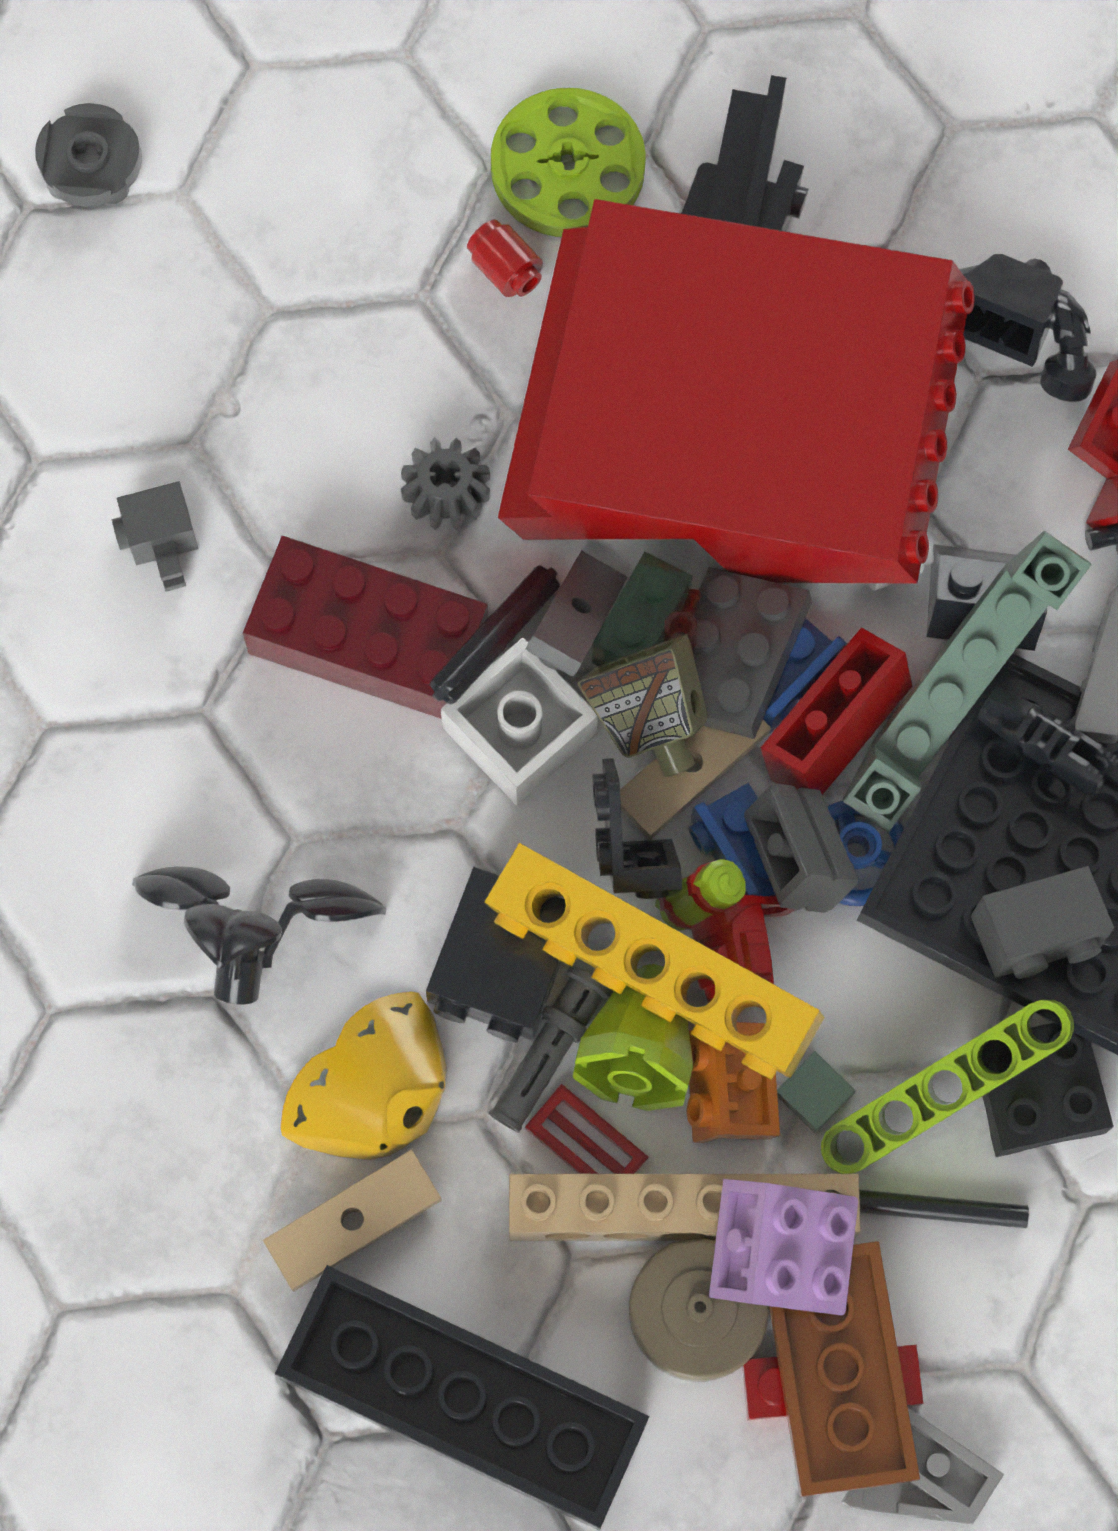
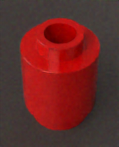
[467,219,543,297]

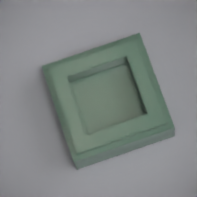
[777,1051,856,1133]

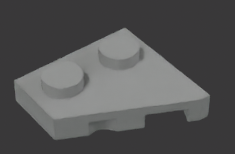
[841,1408,1004,1525]

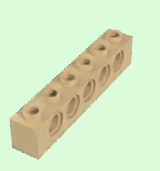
[509,1174,860,1241]

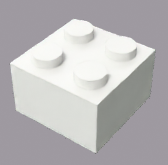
[441,637,598,806]

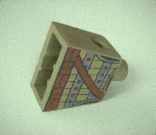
[578,634,707,777]

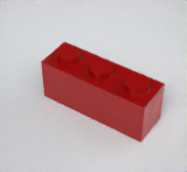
[760,627,913,795]

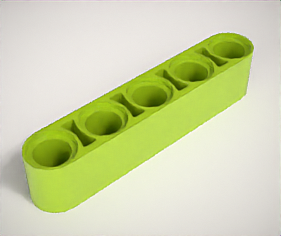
[821,999,1074,1174]

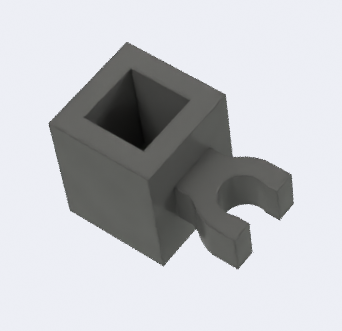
[111,481,199,592]

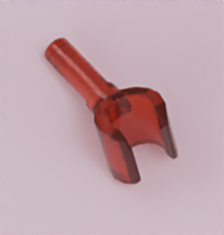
[664,589,701,649]

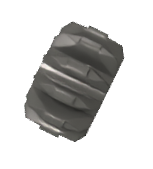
[401,437,490,530]

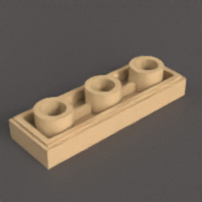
[620,720,771,840]
[263,1149,442,1292]

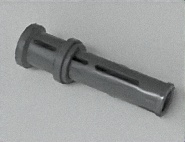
[489,965,613,1133]

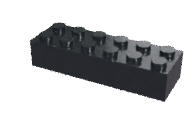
[275,1265,650,1531]

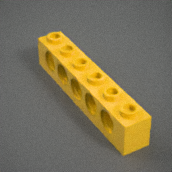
[485,843,825,1080]

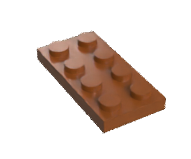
[769,1241,920,1498]

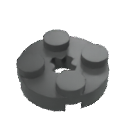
[35,103,142,206]

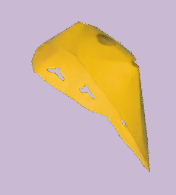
[280,991,447,1160]

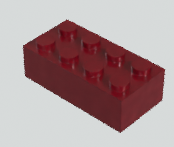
[243,535,488,719]

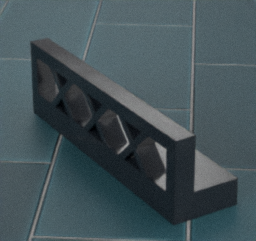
[707,75,787,227]

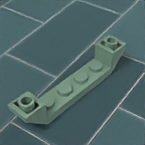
[843,530,1092,833]

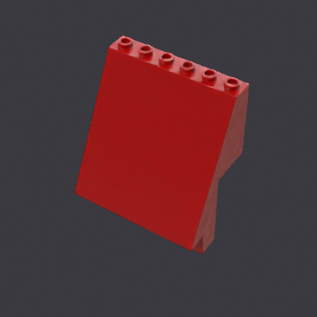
[498,199,974,584]

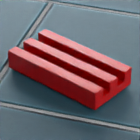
[525,1084,649,1174]

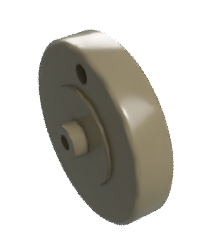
[629,1238,769,1382]

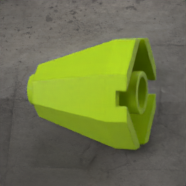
[572,964,693,1111]

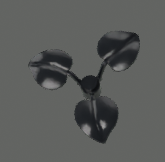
[132,866,387,1005]

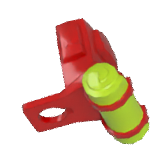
[655,859,797,1003]

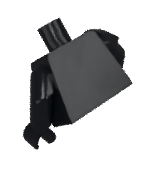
[960,254,1096,402]

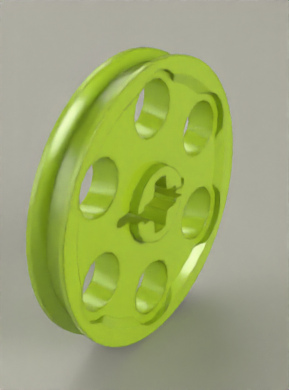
[491,88,646,237]

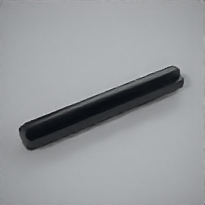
[430,565,560,705]

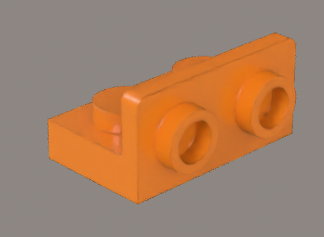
[686,1022,780,1143]

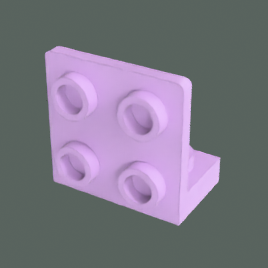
[709,1179,858,1315]

